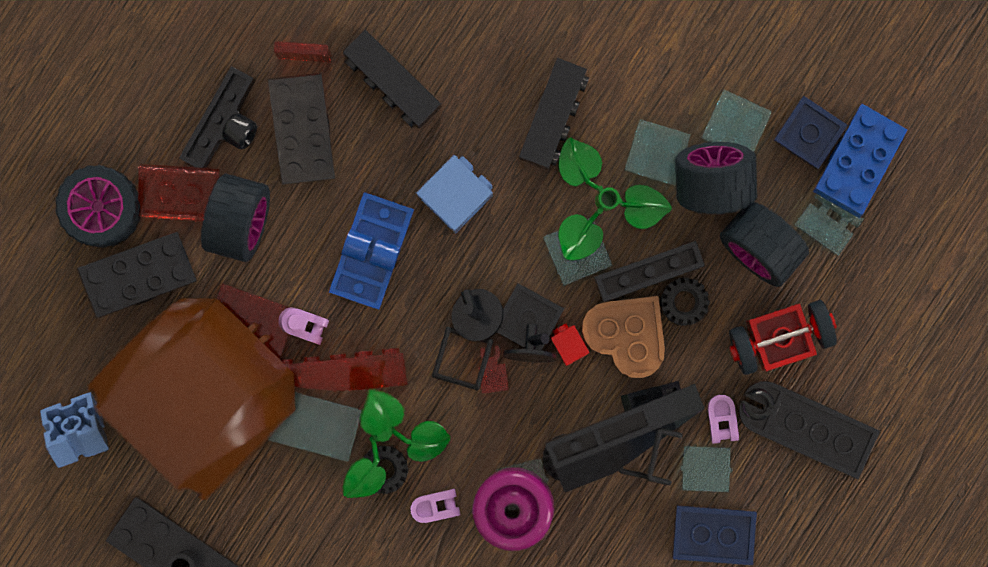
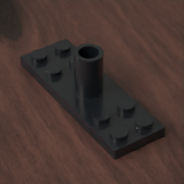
[106,496,240,567]

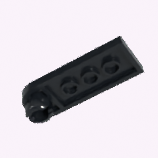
[738,381,880,480]

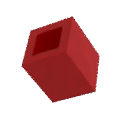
[550,323,590,366]

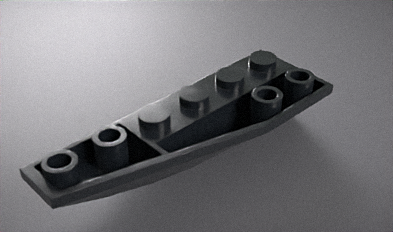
[545,384,705,493]

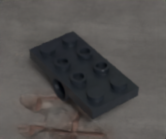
[268,73,335,185]
[76,232,197,319]

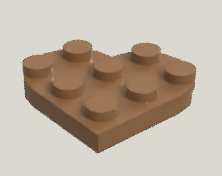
[582,296,665,378]

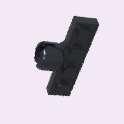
[179,66,257,172]

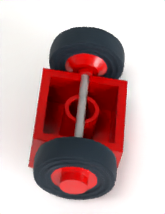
[729,300,837,375]

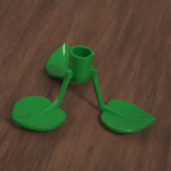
[558,138,672,260]
[342,390,450,498]

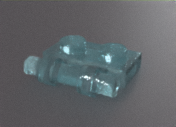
[794,194,863,256]

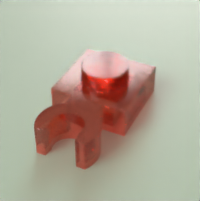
[479,346,509,393]

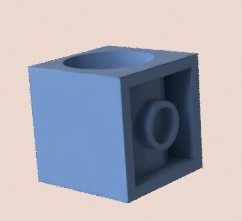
[417,155,493,234]

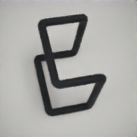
[432,326,493,391]
[618,429,683,485]

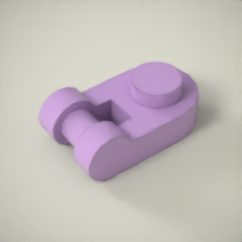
[279,307,329,345]
[707,395,739,444]
[411,489,461,523]

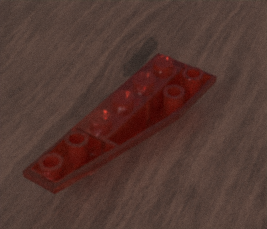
[281,348,408,390]

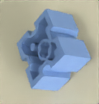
[40,392,109,468]

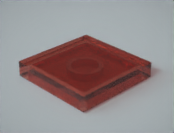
[274,41,332,62]

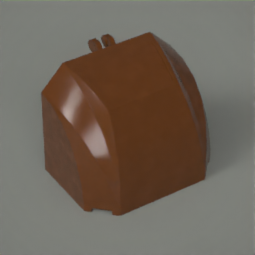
[88,298,296,500]

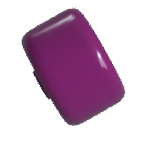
[472,467,554,551]

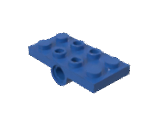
[813,104,907,218]
[329,192,414,310]

